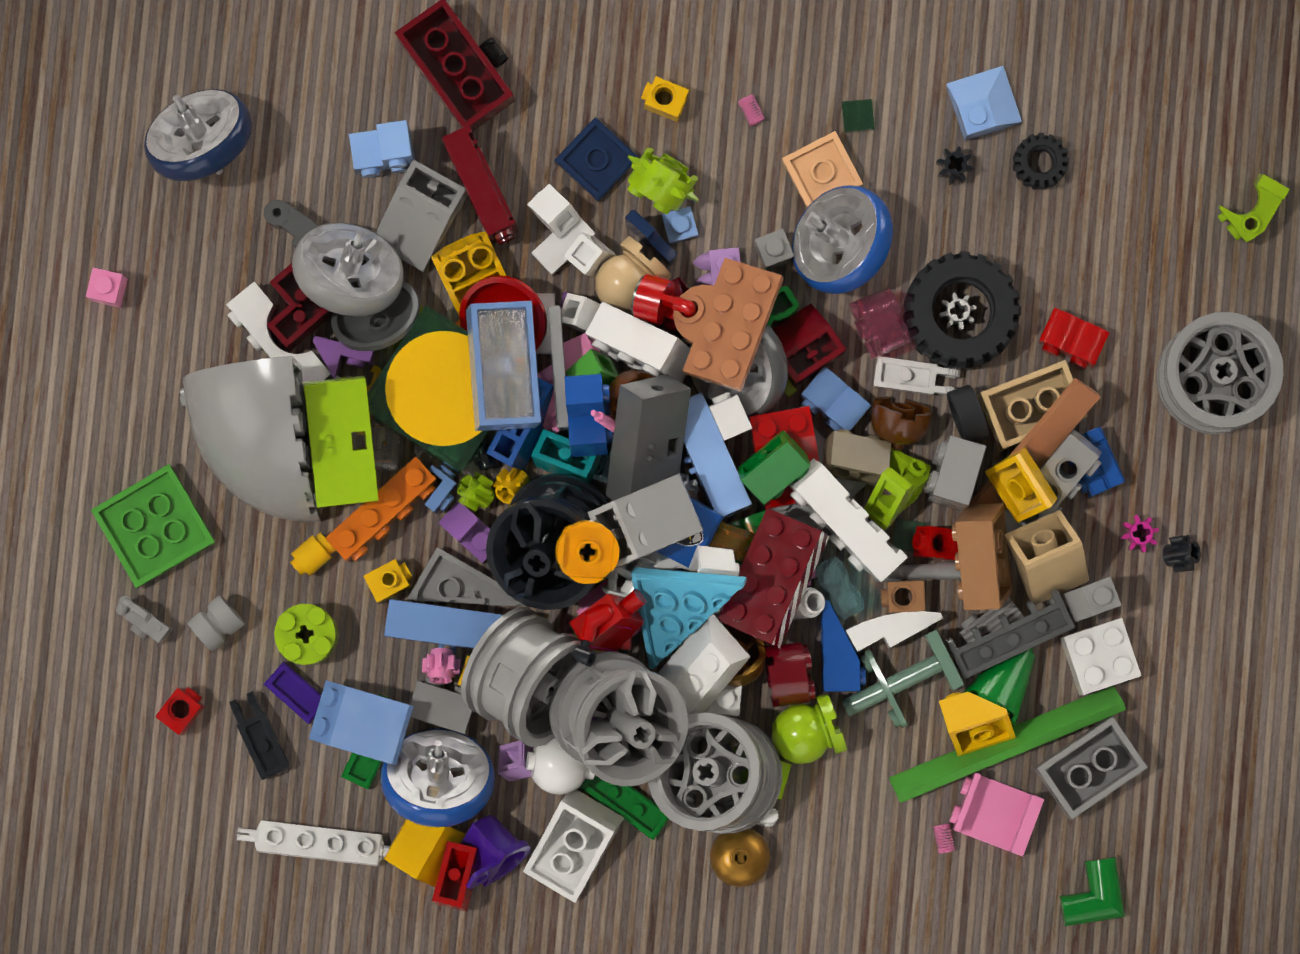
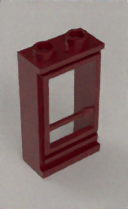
[442,125,518,245]

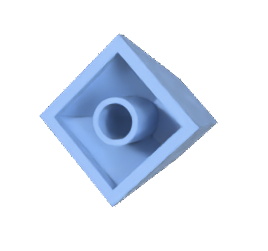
[946,66,1022,141]

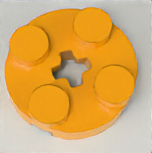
[556,520,619,584]

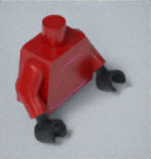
[570,589,647,667]

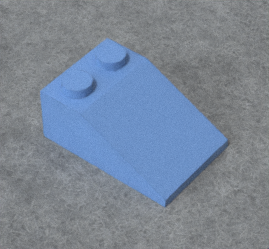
[309,680,413,765]

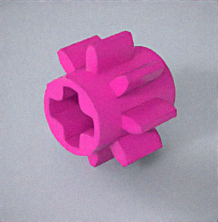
[1120,515,1159,553]

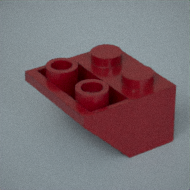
[773,303,846,387]

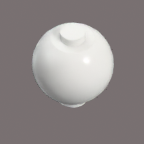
[526,738,595,795]

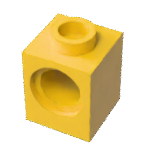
[641,76,689,123]

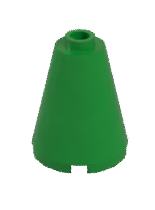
[963,648,1036,727]

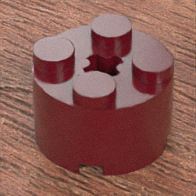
[765,642,815,707]

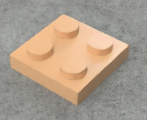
[782,131,863,208]

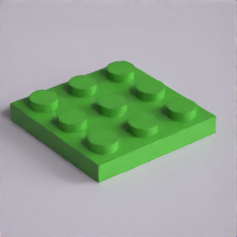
[91,464,216,589]

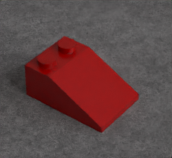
[749,406,819,509]

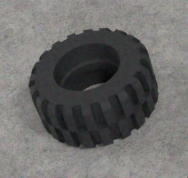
[903,251,1021,370]

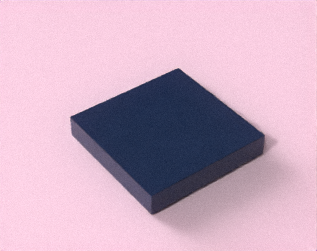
[554,117,639,202]

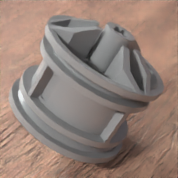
[549,651,688,786]

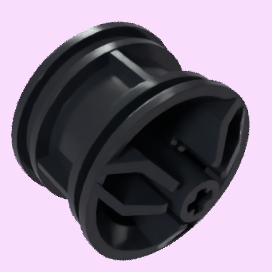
[486,473,610,610]

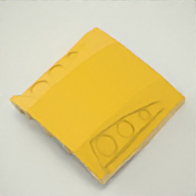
[431,231,506,315]

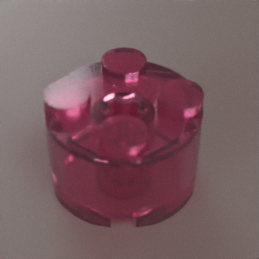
[849,288,911,359]

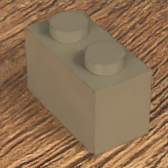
[822,429,891,486]

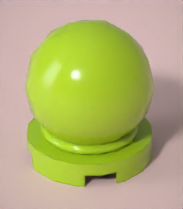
[772,694,847,764]

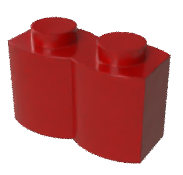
[1038,307,1110,370]

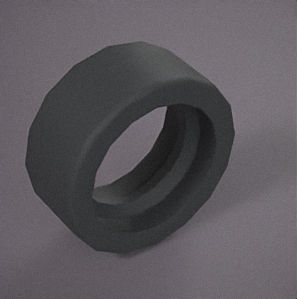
[947,385,989,443]

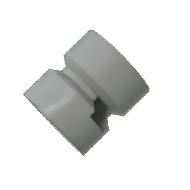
[187,595,245,652]

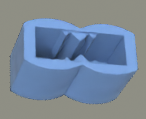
[800,366,871,431]

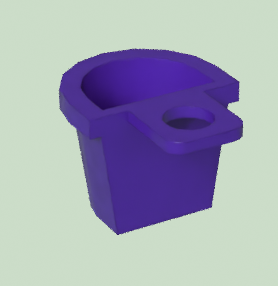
[460,815,531,890]

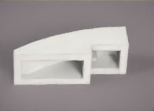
[845,611,943,652]

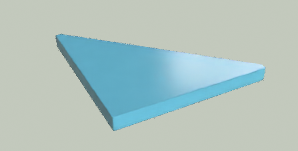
[631,567,747,669]

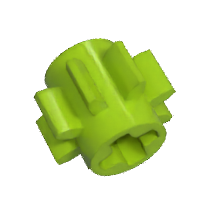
[457,472,495,512]

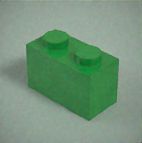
[737,430,811,505]

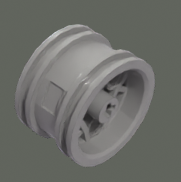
[1156,312,1284,434]
[461,607,593,747]
[648,712,782,834]

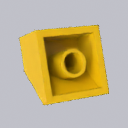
[939,692,1016,757]

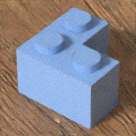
[349,120,415,178]

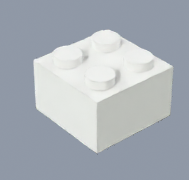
[1060,618,1142,696]

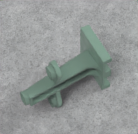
[842,630,964,728]

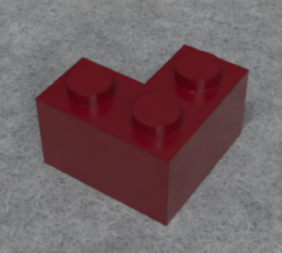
[267,263,333,352]

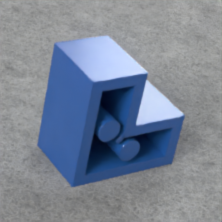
[564,374,613,457]

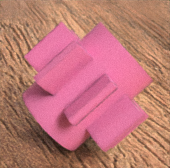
[422,648,461,684]

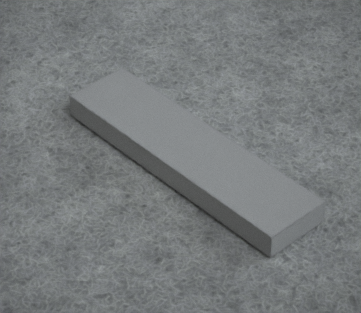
[548,305,569,430]

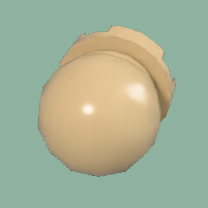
[595,236,671,313]

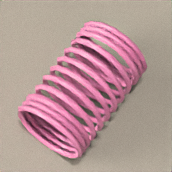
[738,95,765,126]
[932,823,955,854]

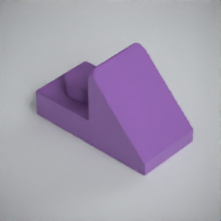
[313,336,375,379]
[438,501,490,563]

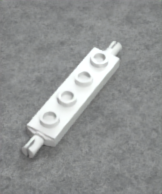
[237,820,390,866]

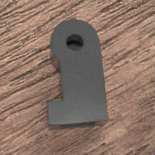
[264,200,319,248]

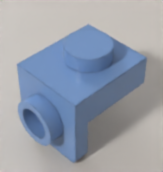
[424,465,458,513]

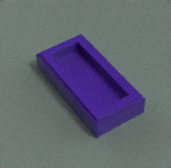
[263,661,322,724]

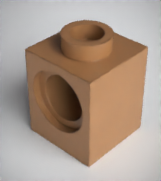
[881,581,926,614]

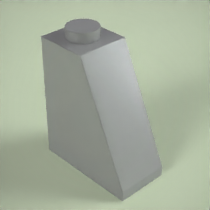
[1045,576,1121,623]

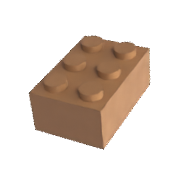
[952,503,1013,610]

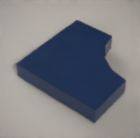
[625,210,677,266]

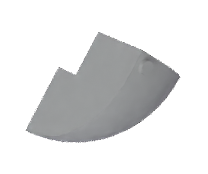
[180,356,321,522]

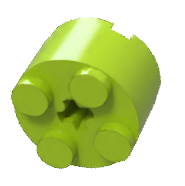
[274,604,339,665]

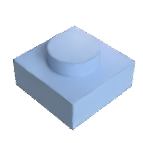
[661,206,698,245]

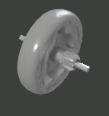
[292,223,404,317]

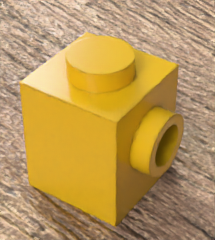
[363,559,413,604]

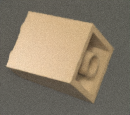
[1004,510,1089,605]

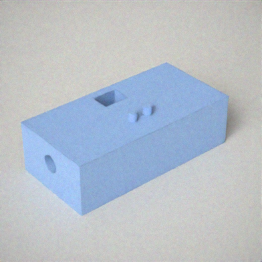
[683,392,752,520]

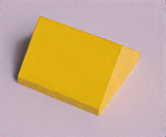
[984,447,1058,523]
[384,819,466,887]

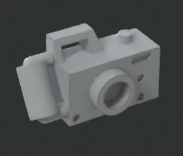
[116,596,172,644]

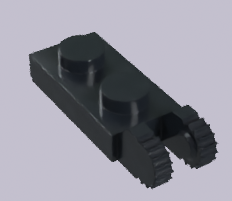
[229,691,290,780]

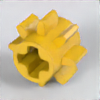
[492,468,529,505]

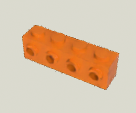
[325,457,439,562]

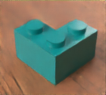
[531,429,614,484]

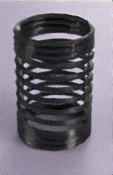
[479,37,508,69]

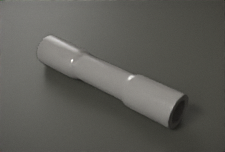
[873,561,961,582]

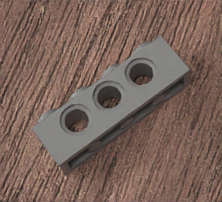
[1005,429,1102,533]

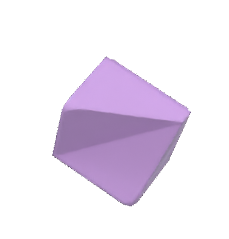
[498,741,534,781]

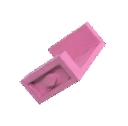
[949,773,1044,857]

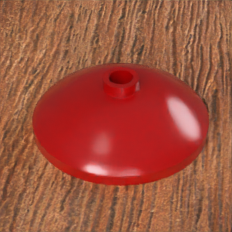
[459,275,547,362]

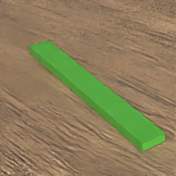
[889,686,1126,803]

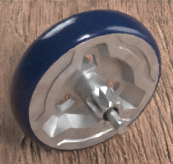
[144,89,252,181]

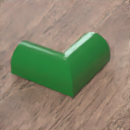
[1059,856,1125,927]

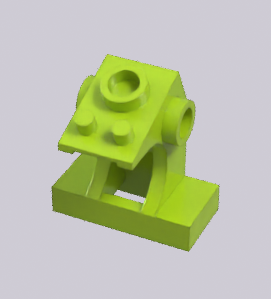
[1217,174,1290,243]
[864,448,931,530]

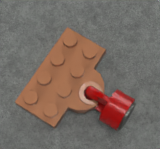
[631,258,784,392]

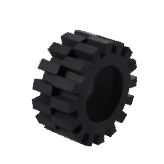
[1012,133,1069,190]

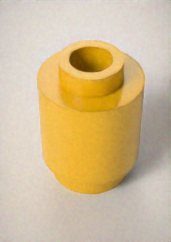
[290,532,336,576]

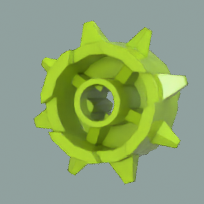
[627,148,699,214]

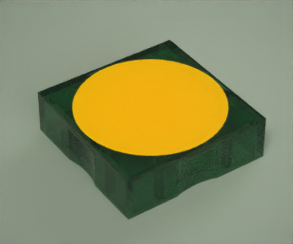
[367,305,525,477]

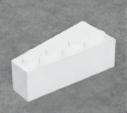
[789,458,908,582]

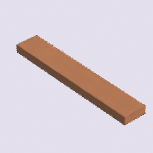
[960,378,1100,514]

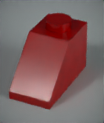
[432,841,478,912]

